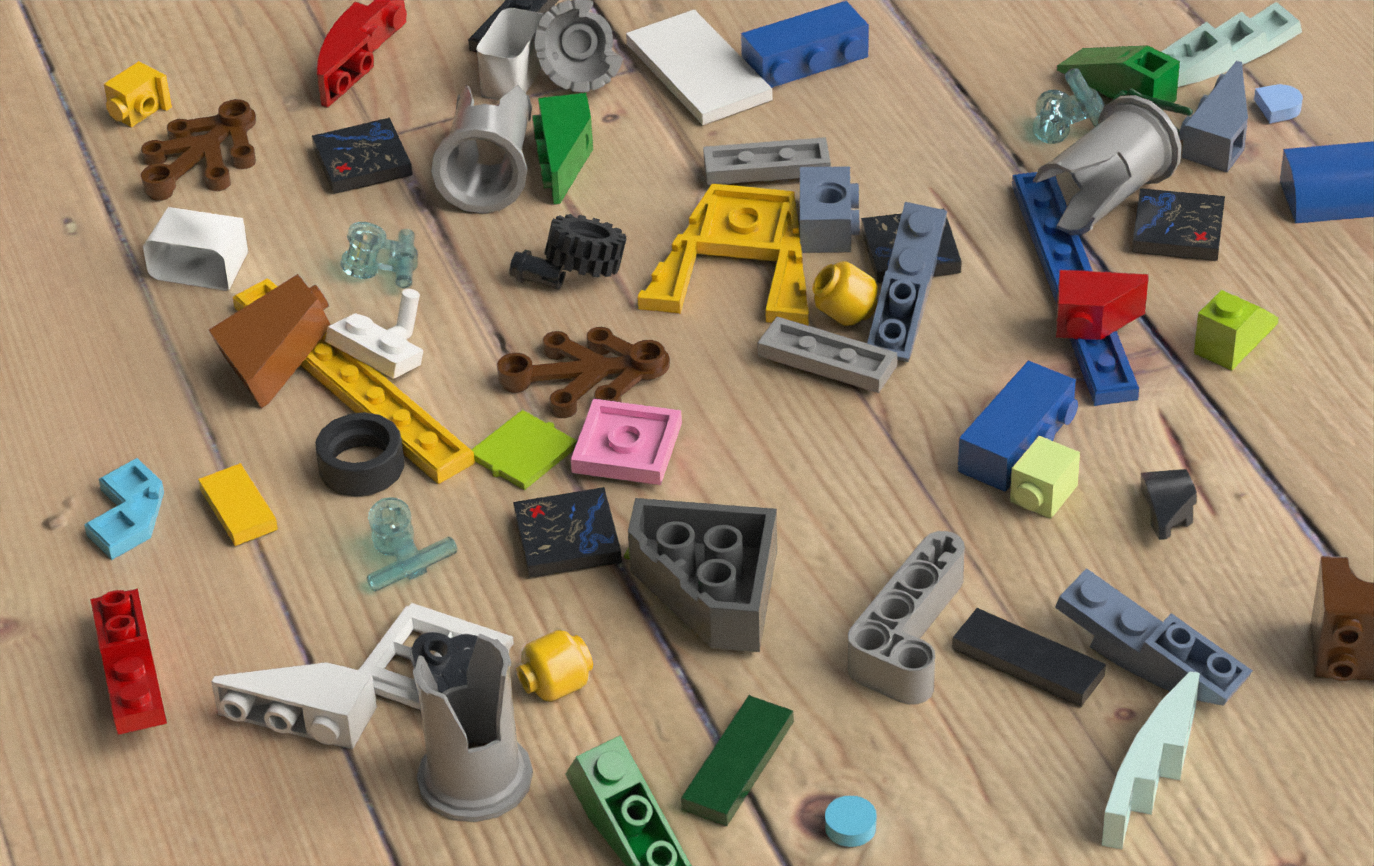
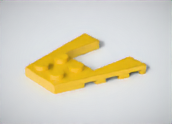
[637,184,809,326]

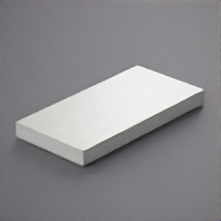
[626,9,773,125]

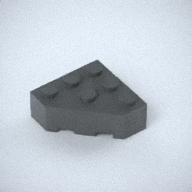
[628,498,777,652]

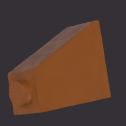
[209,274,331,408]

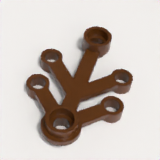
[141,99,256,201]
[497,327,670,418]

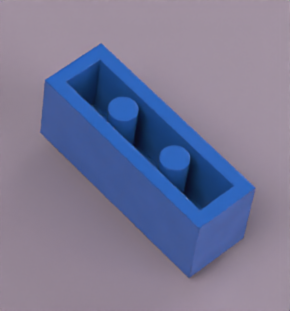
[741,1,869,88]
[958,360,1078,492]

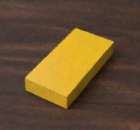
[198,463,278,546]

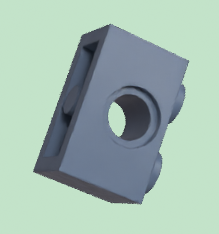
[800,166,860,253]

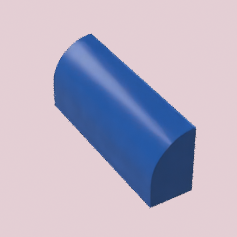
[1280,141,1374,224]

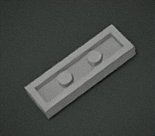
[703,137,831,185]
[758,317,897,393]

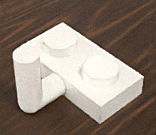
[325,289,423,379]

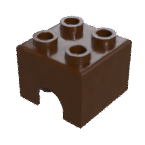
[1310,556,1374,681]

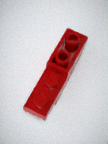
[317,0,407,108]
[90,588,167,735]

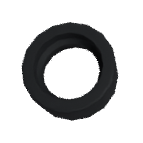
[315,412,404,496]

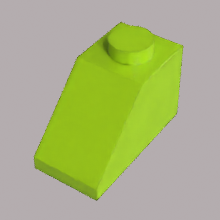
[1194,290,1279,371]

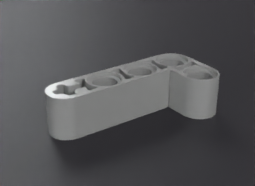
[848,531,965,705]

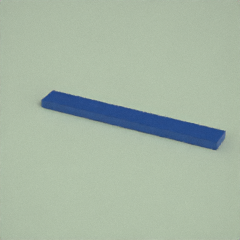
[1012,172,1139,406]

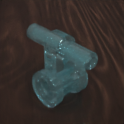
[1033,69,1104,144]
[340,222,418,289]
[367,497,458,592]

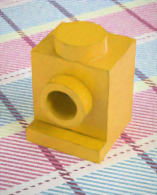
[104,61,172,127]

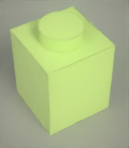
[1010,436,1080,519]

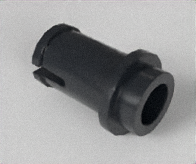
[509,249,566,290]

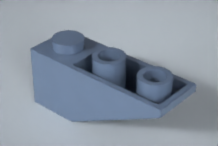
[1179,60,1248,172]

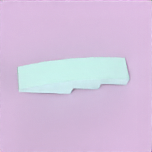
[1161,2,1302,87]
[1102,671,1200,849]

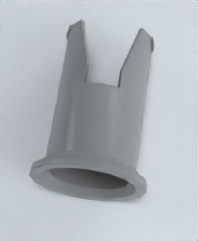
[431,85,532,214]
[1033,95,1182,235]
[413,634,533,822]

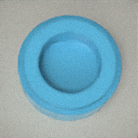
[825,796,877,847]

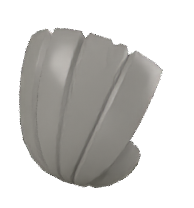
[534,0,623,92]

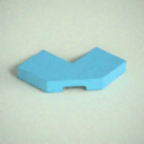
[84,458,164,560]

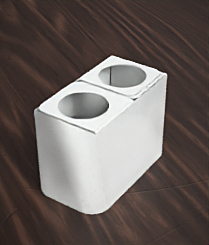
[477,8,544,101]
[143,207,248,291]

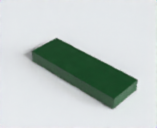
[681,695,794,826]

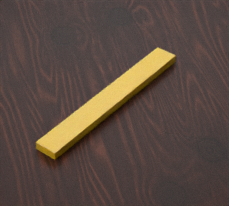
[232,278,475,484]

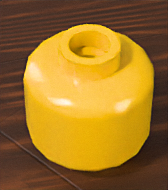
[812,261,878,326]
[516,630,593,702]

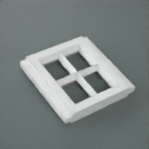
[359,603,514,709]

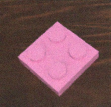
[571,399,682,485]

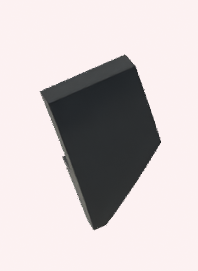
[1141,469,1197,540]

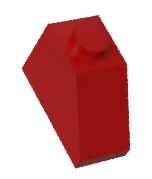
[1056,270,1149,340]

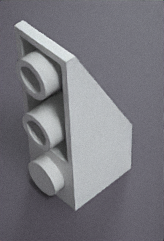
[211,662,377,749]

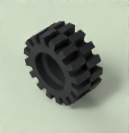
[544,214,627,277]

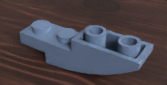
[867,202,947,362]
[1055,568,1253,706]

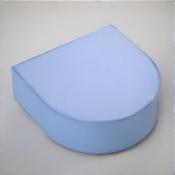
[1254,84,1303,123]

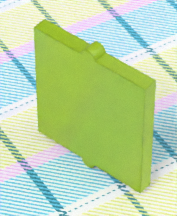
[471,409,577,490]

